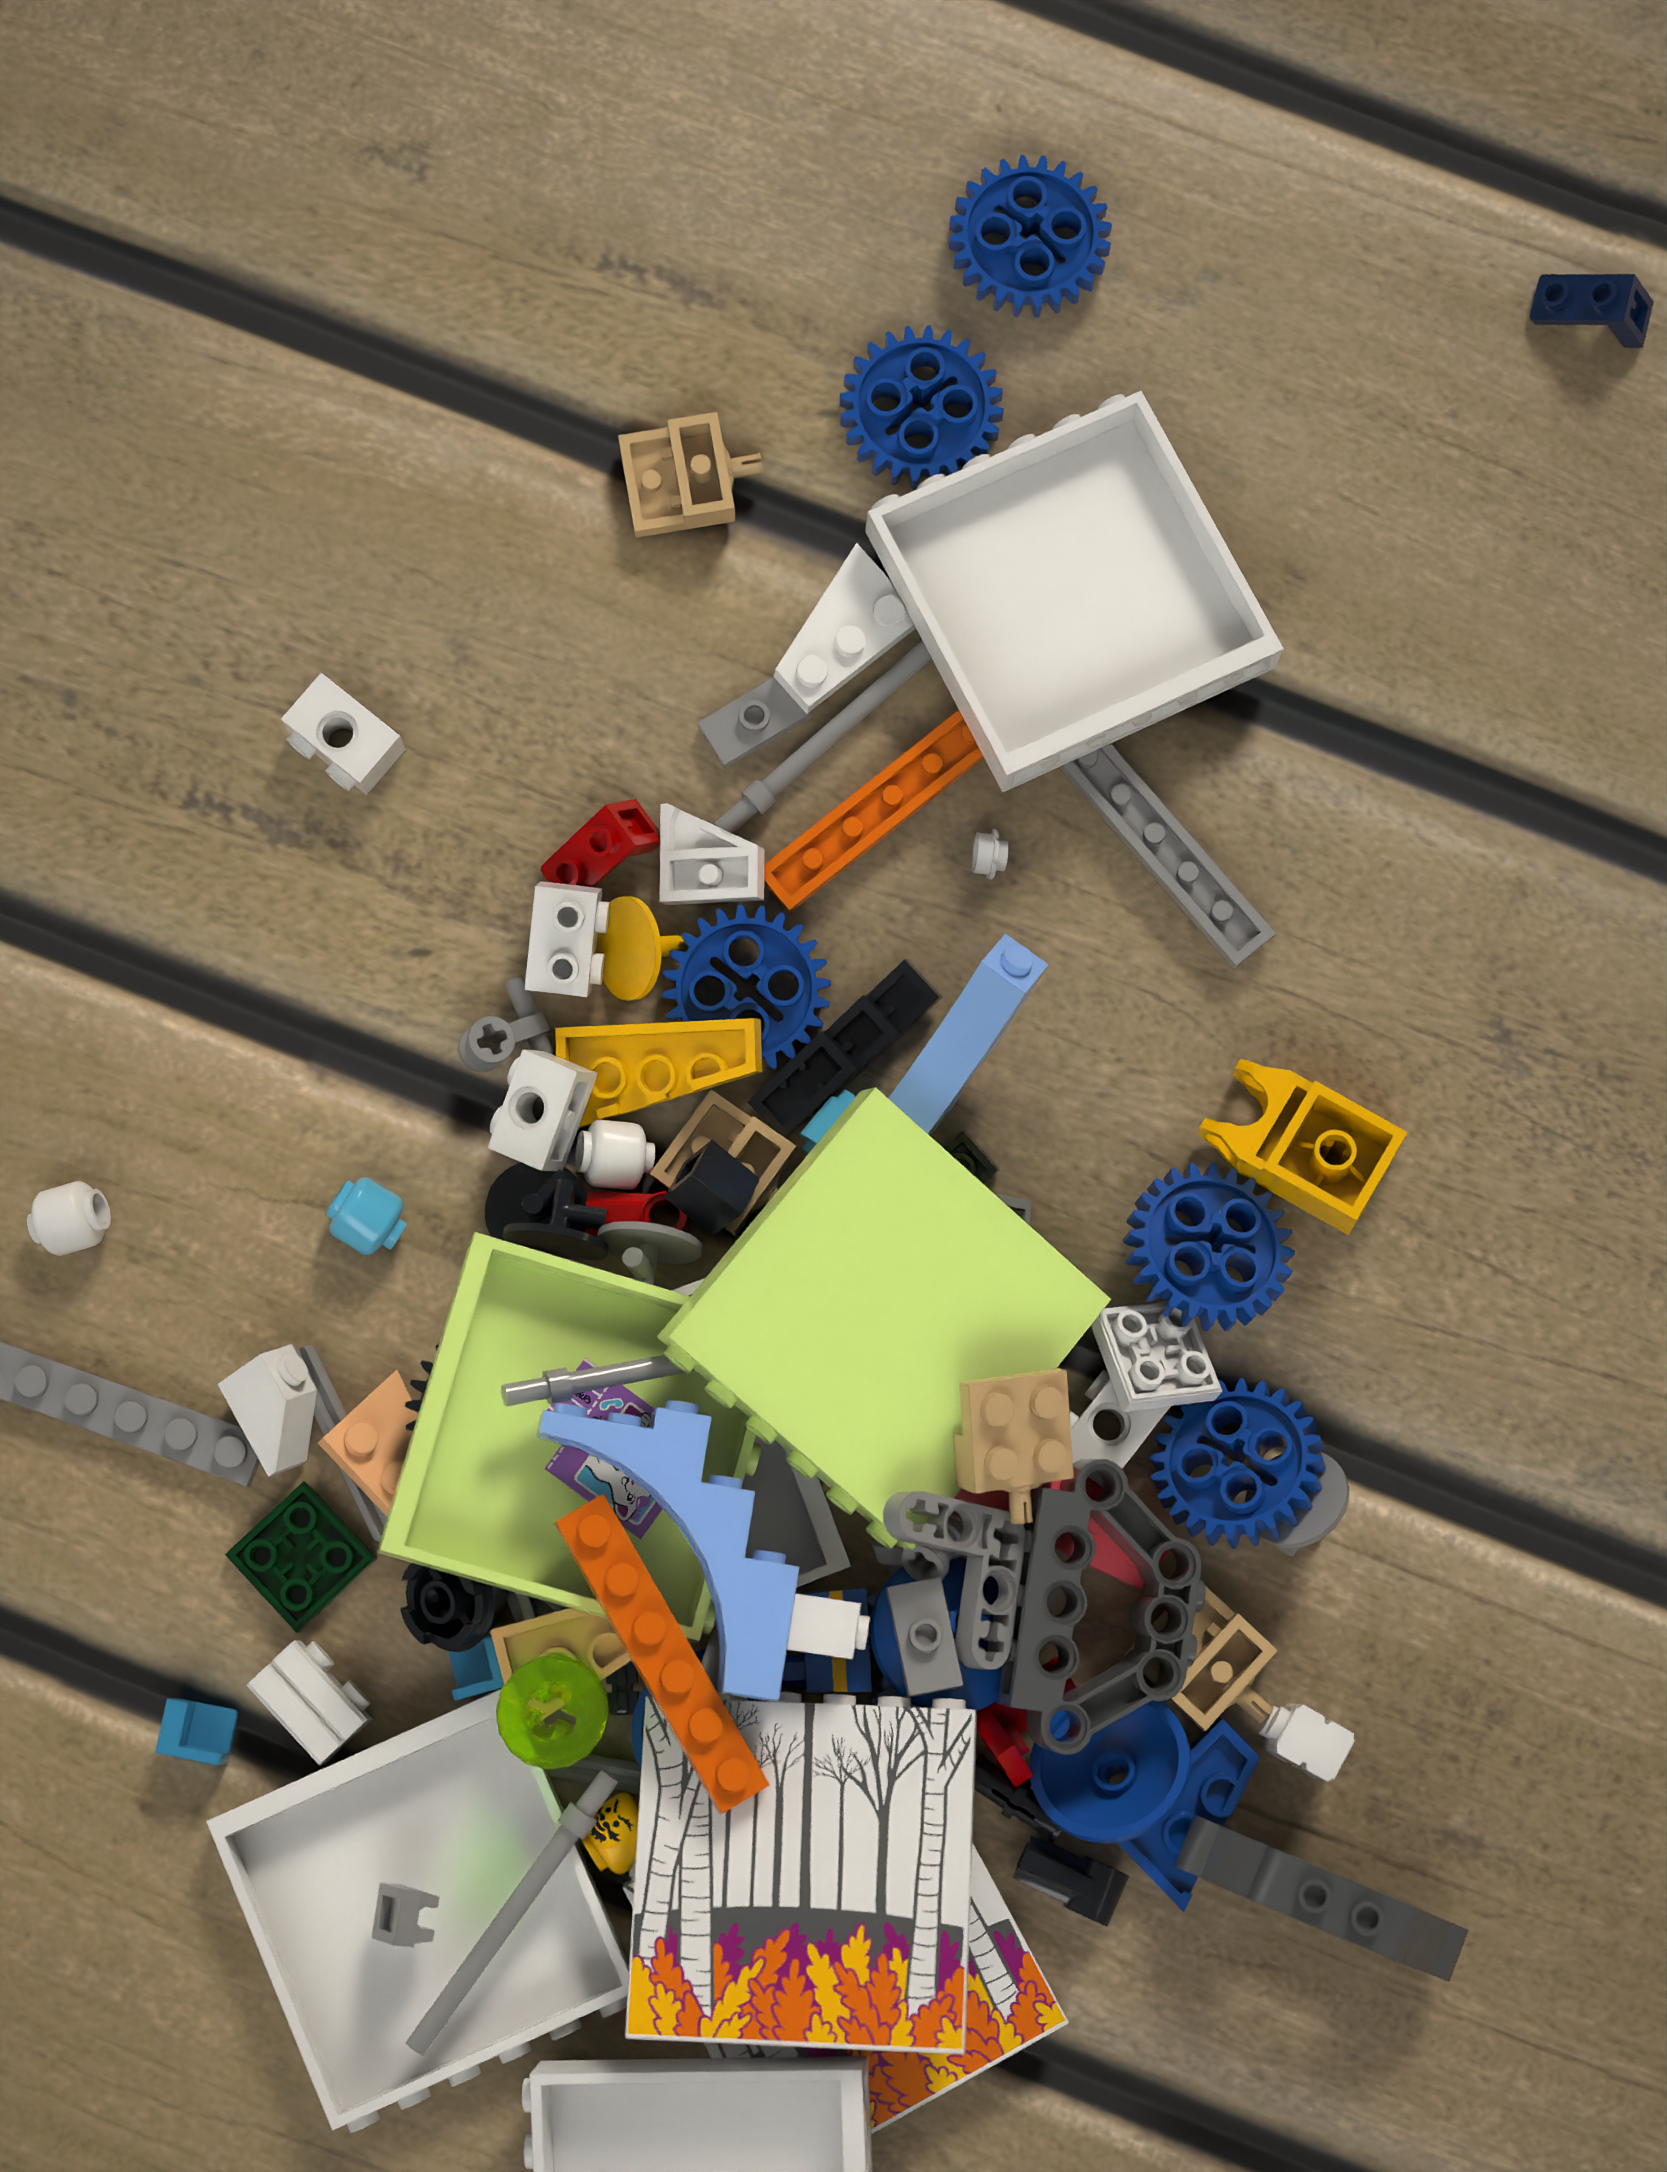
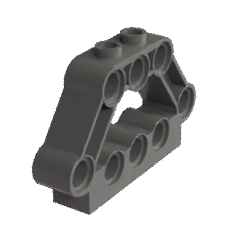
[997,1459,1205,1755]
[1174,1815,1469,1982]

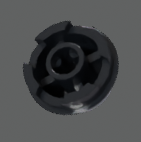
[400,1563,508,1652]

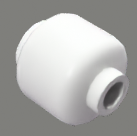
[575,1119,655,1190]
[27,1181,111,1256]

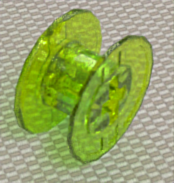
[496,1654,609,1770]

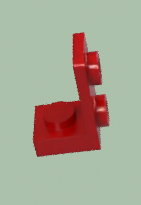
[540,799,660,887]
[976,1658,1076,1788]

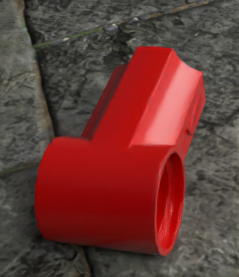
[586,1191,692,1237]

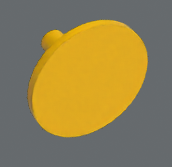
[596,896,684,1001]

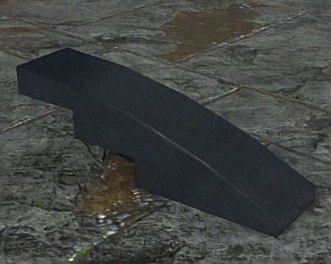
[747,959,943,1138]

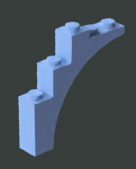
[536,1400,799,1701]

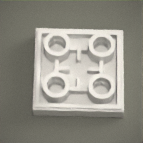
[1091,1302,1222,1412]

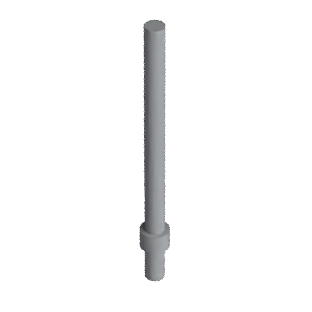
[713,640,932,834]
[501,1355,695,1406]
[406,1769,619,2055]

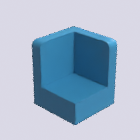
[448,1634,504,1701]
[155,1698,238,1765]

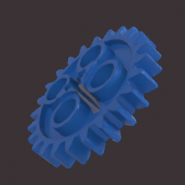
[948,155,1112,318]
[840,325,1004,490]
[662,904,831,1070]
[1123,1163,1295,1331]
[1150,1378,1326,1549]

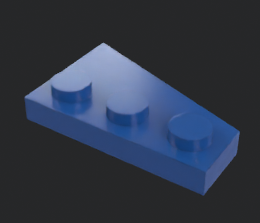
[1116,1717,1260,1912]

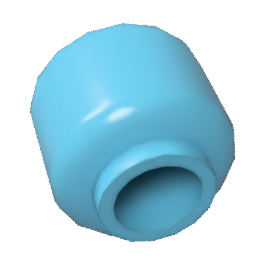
[325,1177,407,1256]

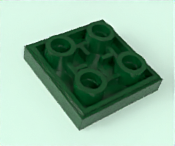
[225,1481,378,1633]

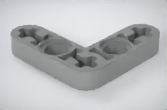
[883,1491,1025,1670]

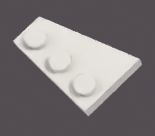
[773,543,916,714]

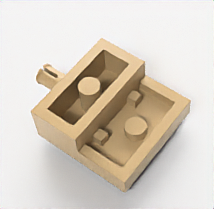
[618,412,764,538]
[650,1089,796,1236]
[953,1368,1074,1524]
[1122,1584,1278,1731]

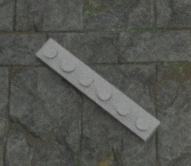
[1059,743,1276,969]
[0,1342,260,1487]

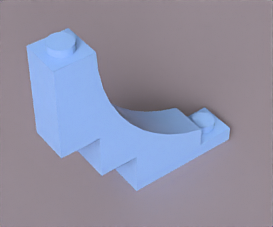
[888,934,1048,1136]

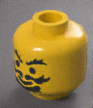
[581,1792,639,1874]

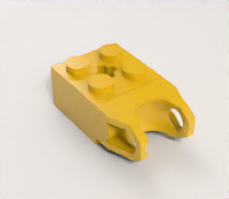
[1197,1058,1408,1236]

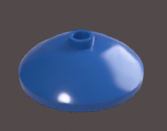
[870,1557,1002,1711]
[1029,1700,1191,1843]

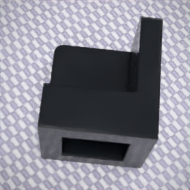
[664,1140,759,1235]

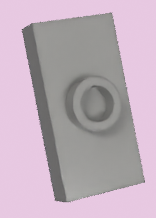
[697,677,812,769]
[886,1577,963,1698]

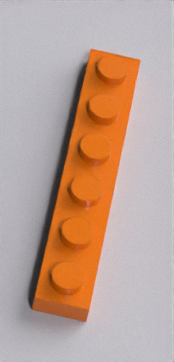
[764,710,985,914]
[554,1494,770,1814]

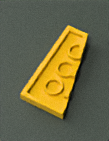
[555,1018,762,1129]

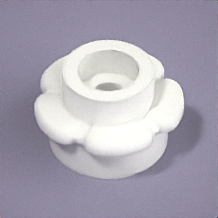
[972,829,1008,880]

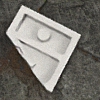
[659,803,765,905]

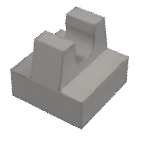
[371,1882,439,1947]

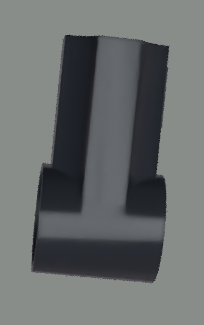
[1012,1835,1129,1927]

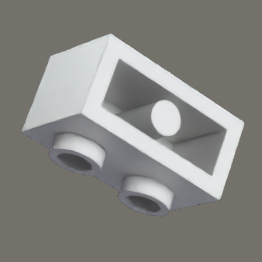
[524,881,610,997]

